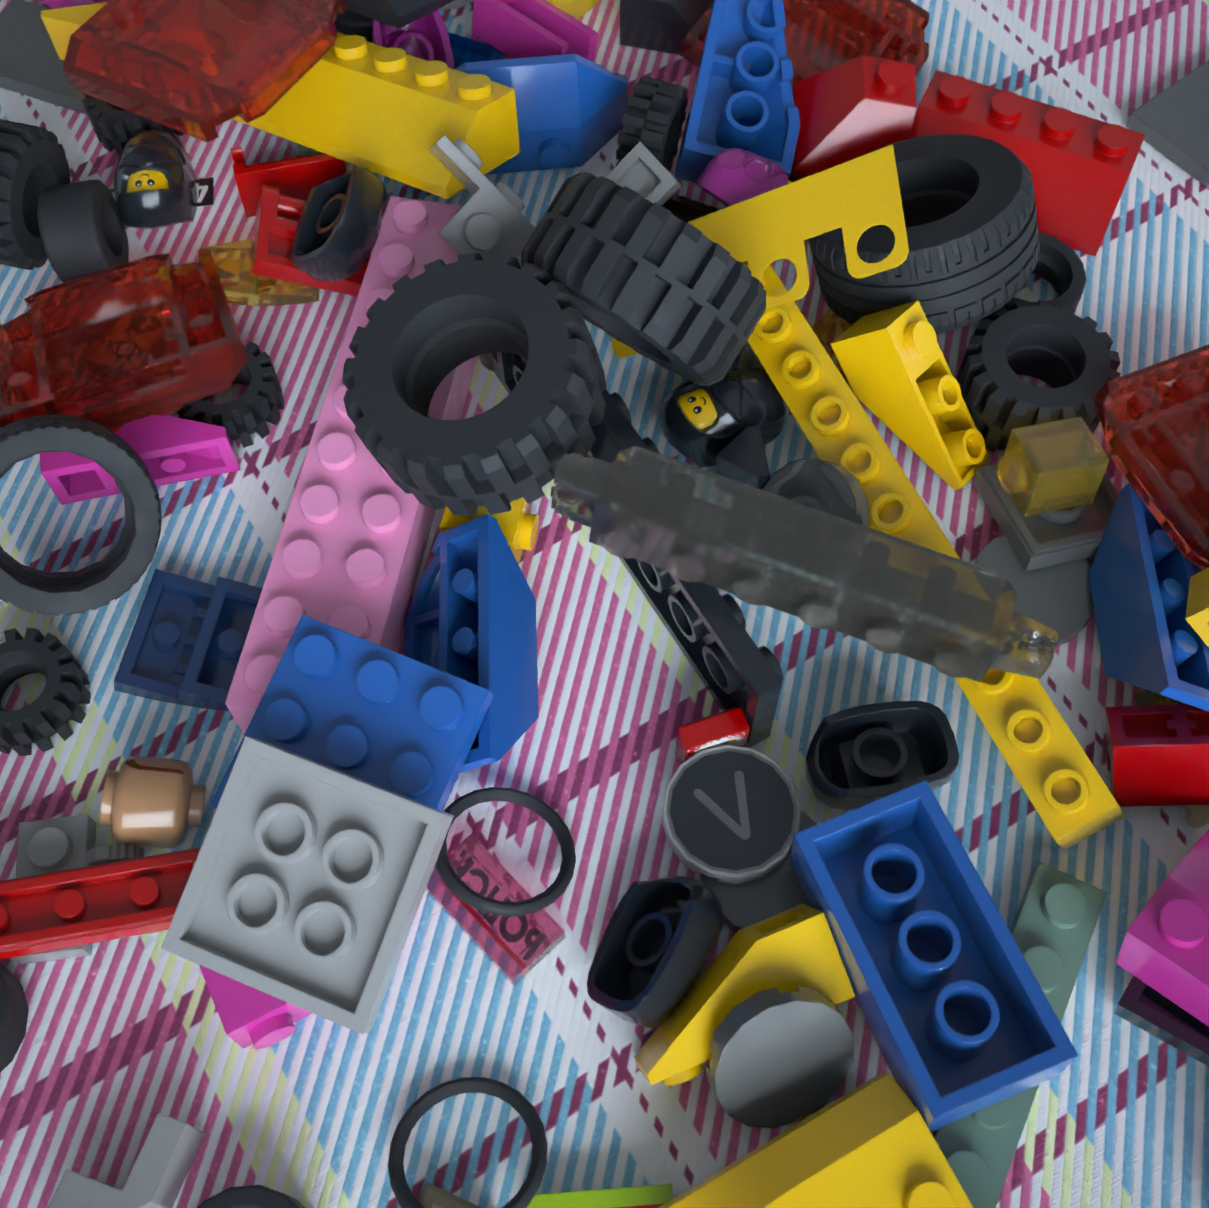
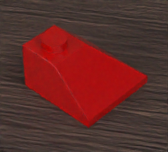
[791,55,917,178]

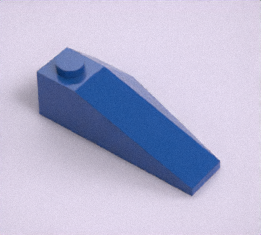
[674,0,800,183]

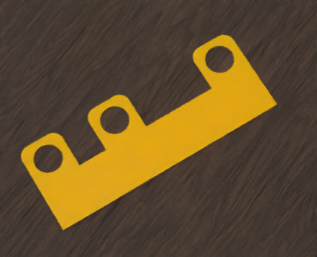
[612,144,909,358]

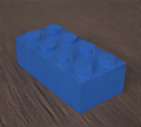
[790,780,1079,1132]

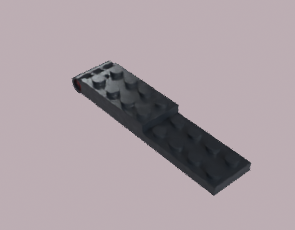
[479,352,783,748]

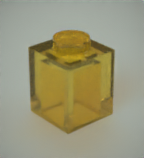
[998,416,1110,517]

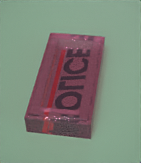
[426,834,566,986]

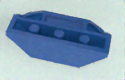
[455,54,628,175]
[1088,483,1209,712]
[404,514,539,773]

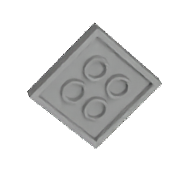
[161,736,453,1035]

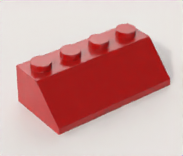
[909,70,1146,256]

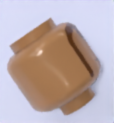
[100,756,206,849]

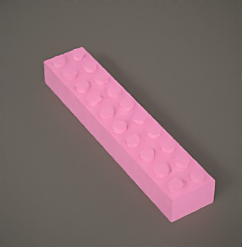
[225,196,478,734]

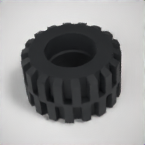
[0,119,70,270]
[956,300,1121,460]

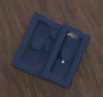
[114,569,262,711]

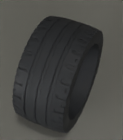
[0,414,162,616]

